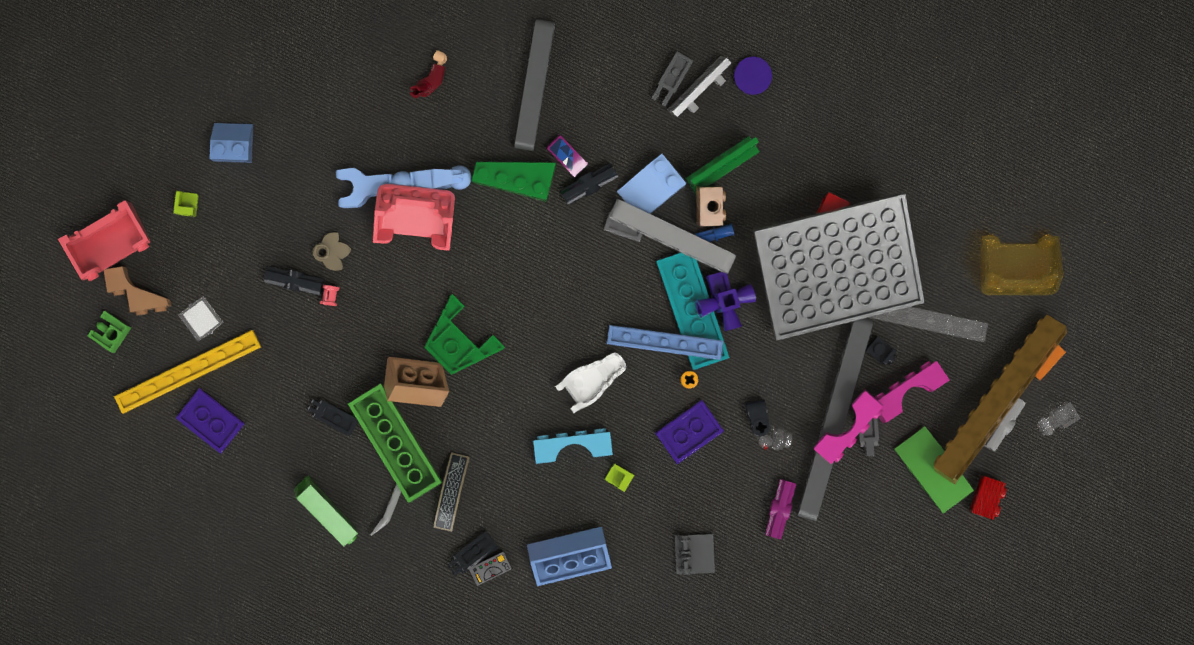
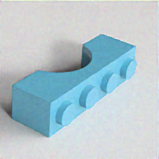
[533,428,613,464]

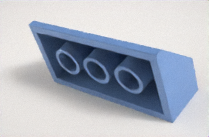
[527,527,612,586]

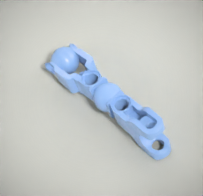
[336,165,472,208]

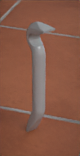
[371,484,401,536]

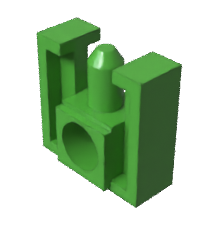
[87,311,131,353]

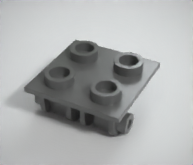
[675,534,715,575]

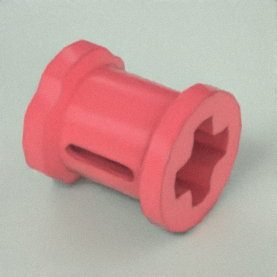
[320,285,340,306]

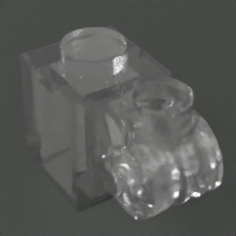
[1036,402,1081,436]

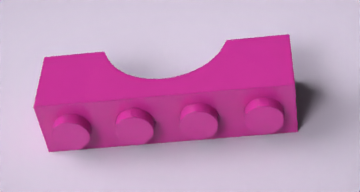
[875,361,949,423]
[813,389,883,464]

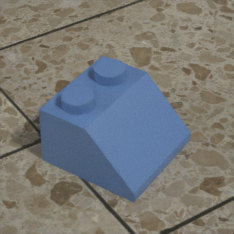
[210,123,253,163]

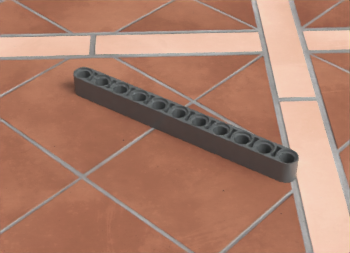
[797,318,873,521]

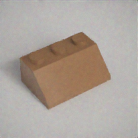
[384,357,449,407]

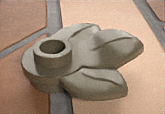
[313,233,351,271]

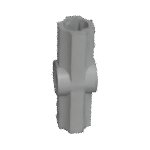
[984,398,1026,452]

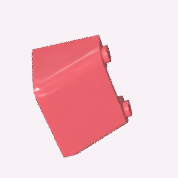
[373,184,455,251]
[58,200,151,281]

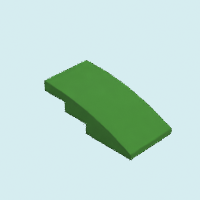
[894,427,974,514]

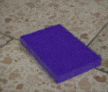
[176,388,245,454]
[655,400,724,464]

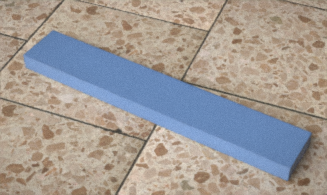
[607,325,724,360]

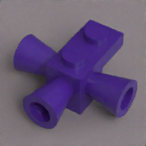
[695,272,756,331]

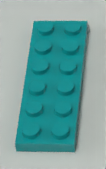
[656,253,729,370]

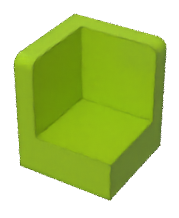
[174,191,199,217]
[605,463,634,492]

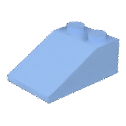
[617,154,686,214]

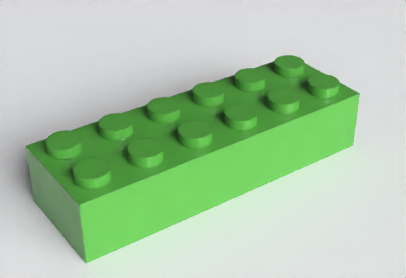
[348,384,443,503]

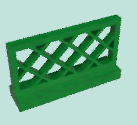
[685,136,760,194]

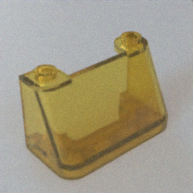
[981,235,1064,295]

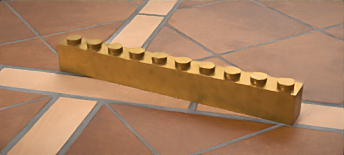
[934,315,1067,485]

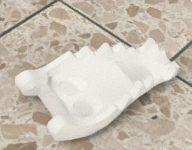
[555,353,626,413]

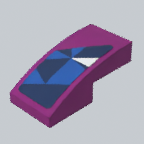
[546,135,588,177]

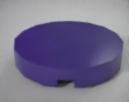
[734,57,772,95]

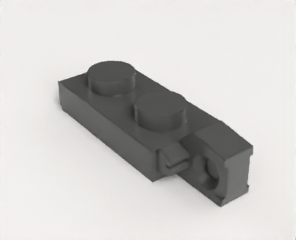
[858,418,879,456]

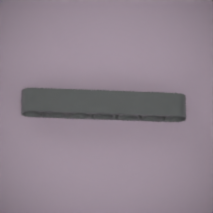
[514,19,555,151]

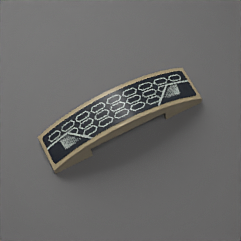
[434,452,470,532]

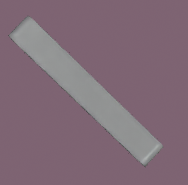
[608,199,736,274]

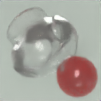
[759,427,792,451]

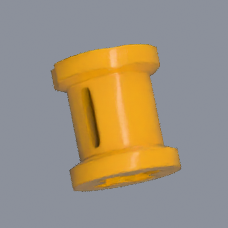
[680,371,698,388]

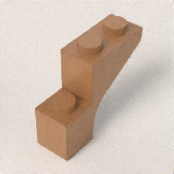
[104,267,172,316]

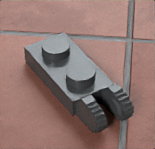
[651,51,694,107]

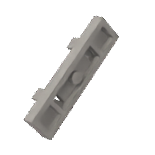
[667,56,731,117]

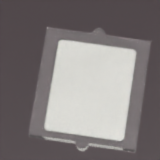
[178,296,224,342]

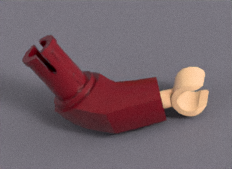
[410,50,447,98]

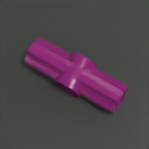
[765,479,796,539]

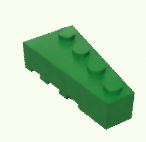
[472,162,556,202]

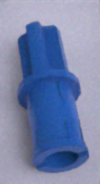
[696,224,734,242]

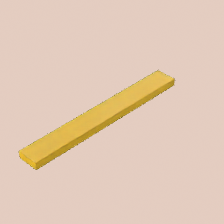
[114,330,261,414]

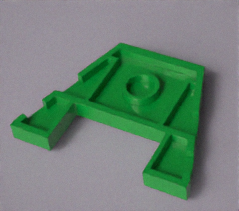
[424,294,505,375]

